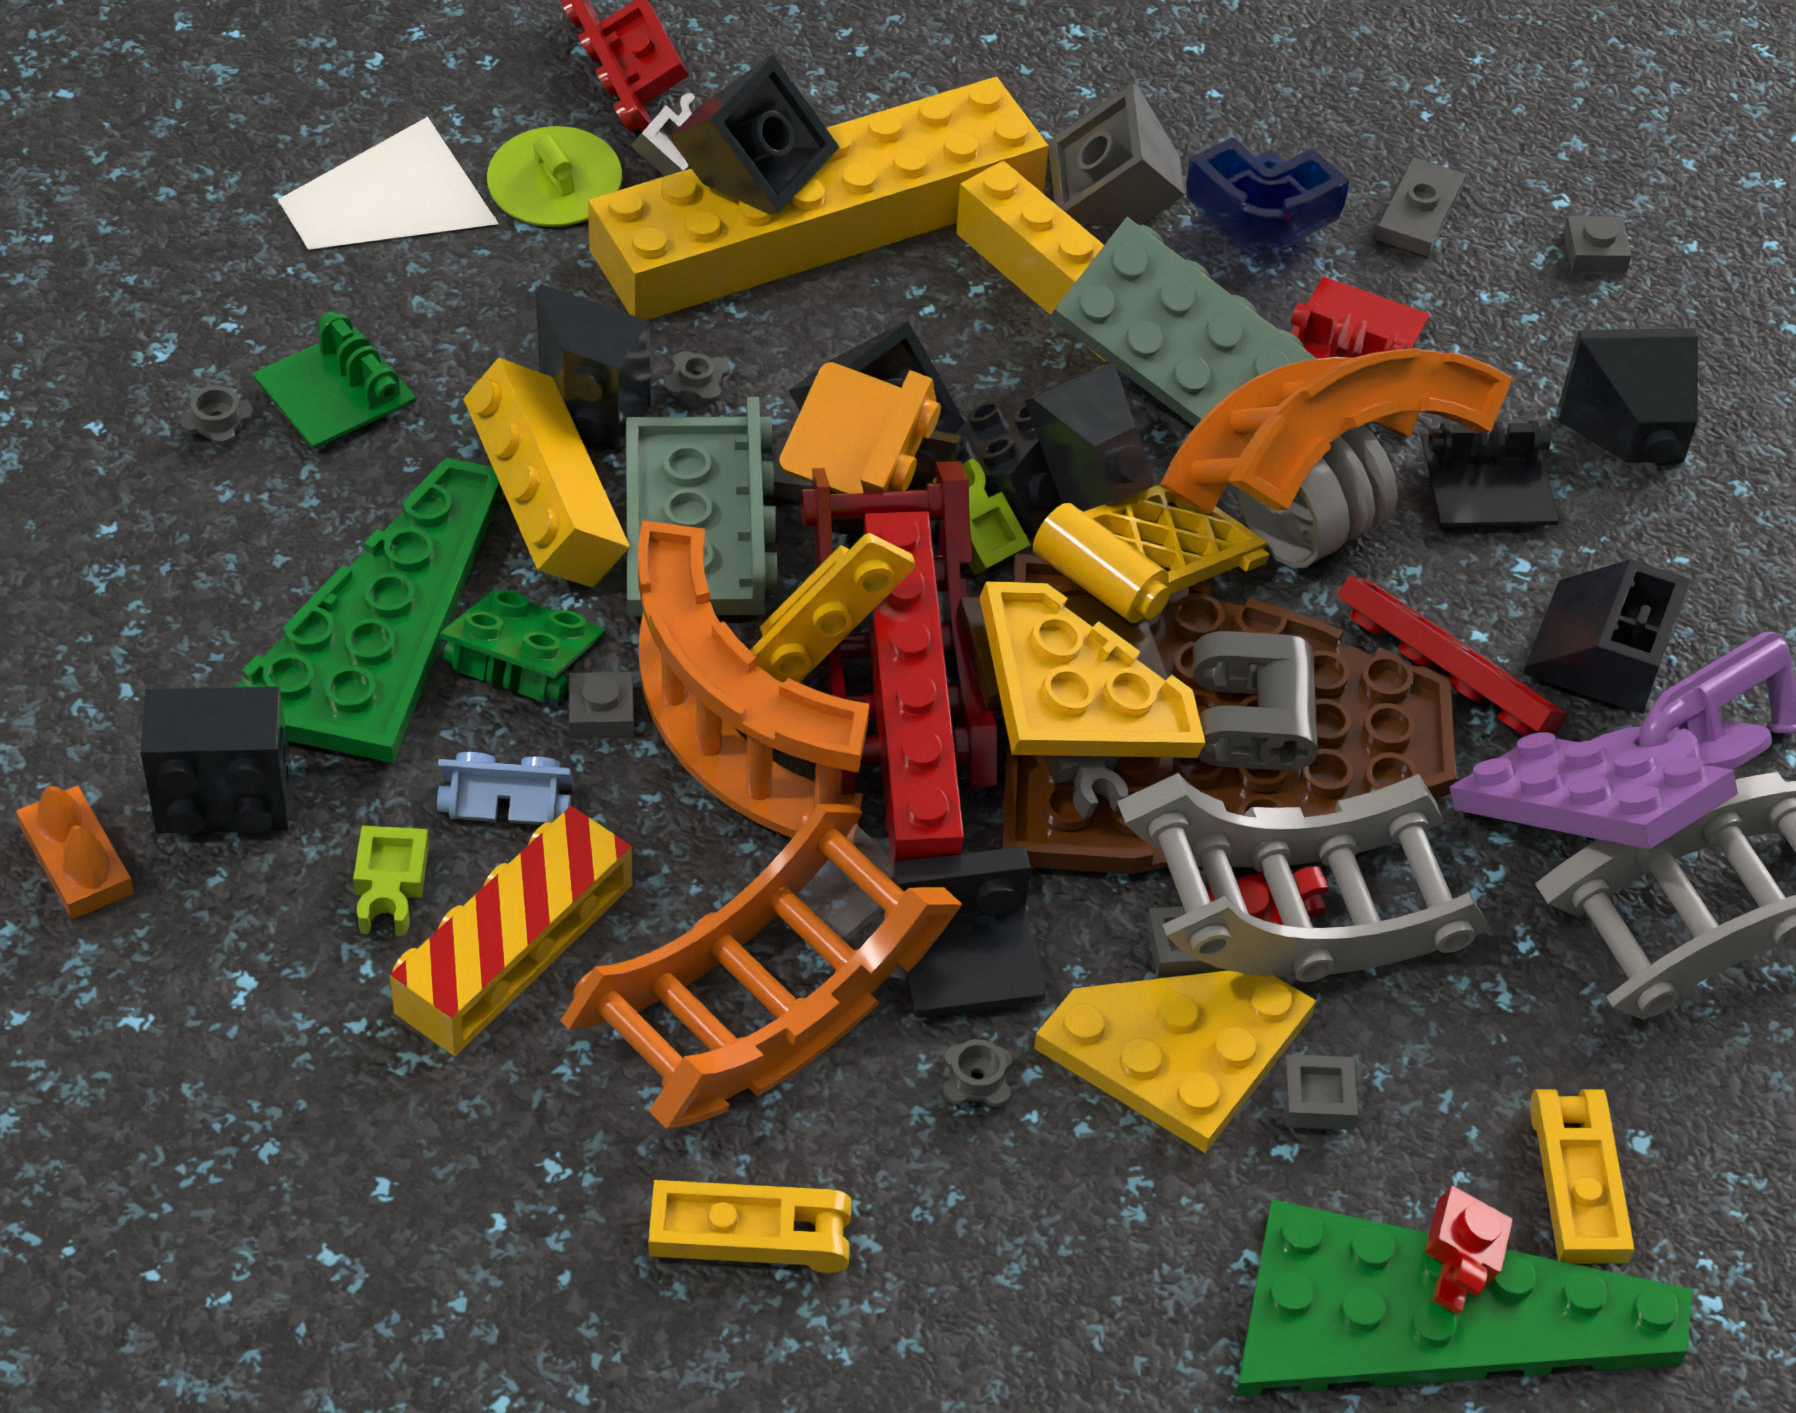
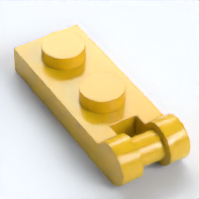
[1530,1089,1634,1264]
[648,1180,852,1273]

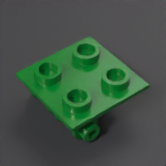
[252,312,417,450]
[439,590,606,704]

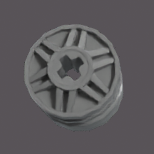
[1235,425,1398,568]

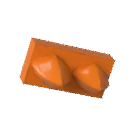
[16,785,134,920]

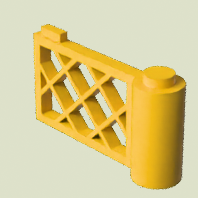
[1033,484,1270,623]

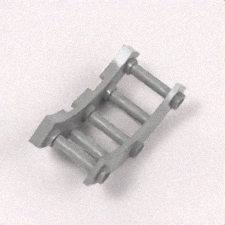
[1535,772,1796,1020]
[1117,773,1491,982]

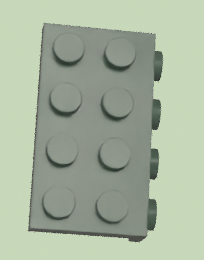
[1050,217,1315,427]
[626,397,777,616]

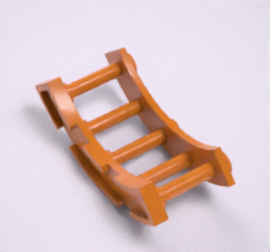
[1159,348,1513,514]
[638,520,869,846]
[560,804,962,1129]

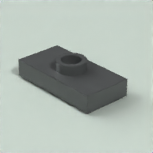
[1376,157,1466,257]

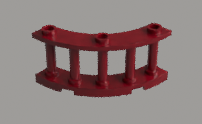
[801,461,997,795]

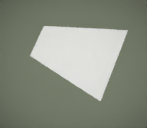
[278,117,499,250]

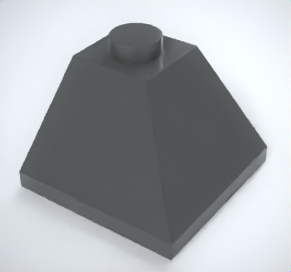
[1048,83,1185,224]

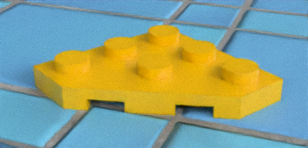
[980,582,1205,758]
[1034,970,1316,1153]

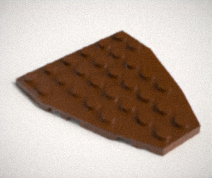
[1001,553,1456,874]

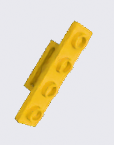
[750,533,916,683]

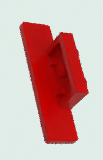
[560,0,690,133]

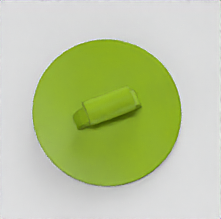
[487,126,622,227]

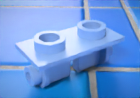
[437,752,574,825]

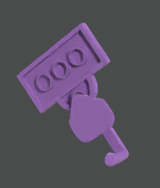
[1450,632,1796,850]

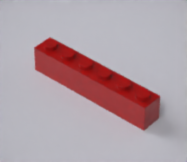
[863,511,964,873]

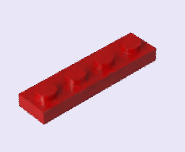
[1336,575,1569,736]

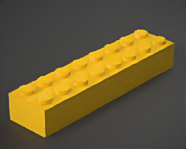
[588,77,1049,320]

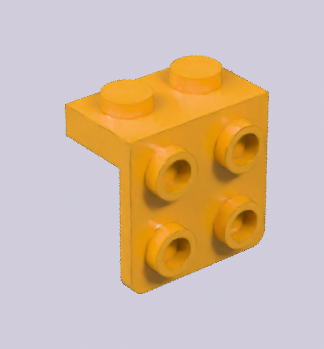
[779,362,941,494]

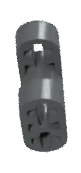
[1193,631,1318,771]

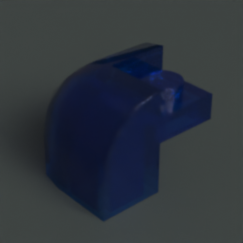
[1185,137,1350,251]

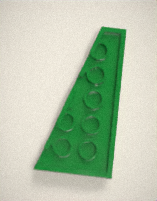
[235,457,503,763]
[1235,1200,1693,1397]

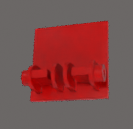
[1291,276,1430,359]

